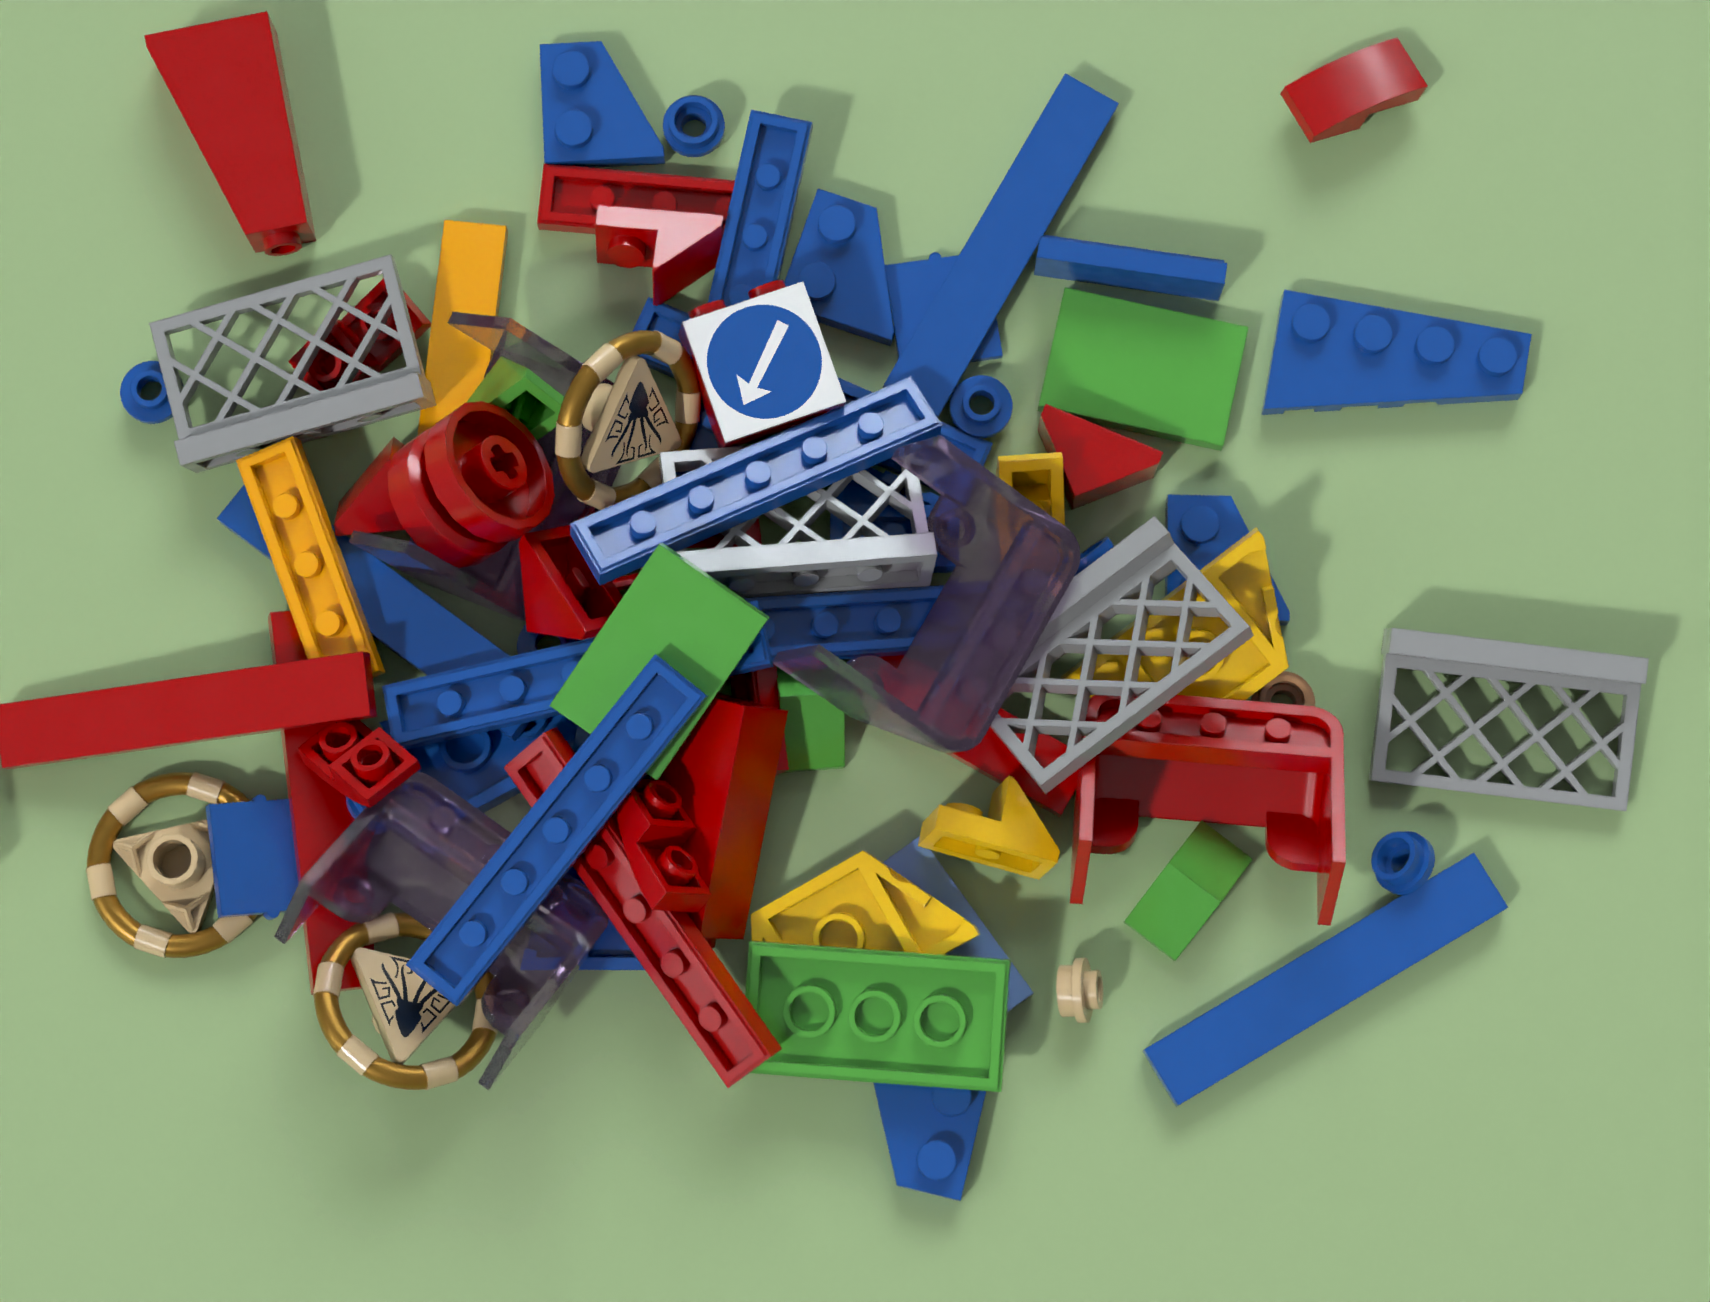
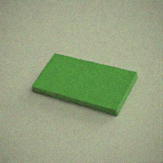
[745,941,1011,1092]

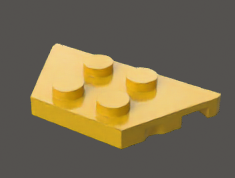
[1060,527,1289,700]
[751,850,981,954]

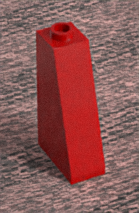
[144,11,316,256]
[651,693,788,948]

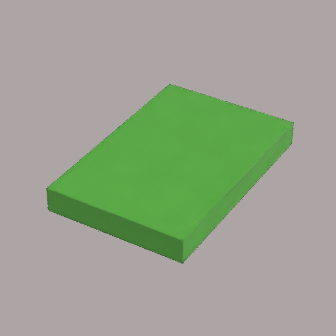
[1037,287,1249,451]
[549,543,770,780]

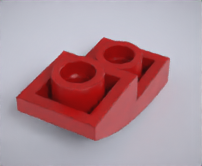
[1280,37,1428,143]
[288,278,431,391]
[297,720,421,808]
[616,779,712,912]

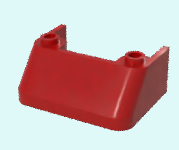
[1070,695,1346,926]

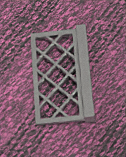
[149,254,436,473]
[659,446,937,598]
[949,516,1254,794]
[1369,628,1649,811]

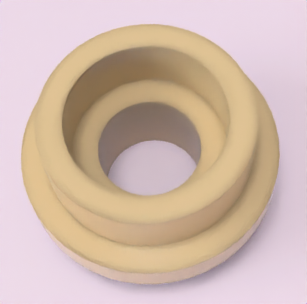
[1056,958,1103,1023]

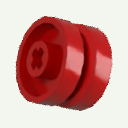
[387,401,555,568]

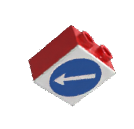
[678,280,846,448]

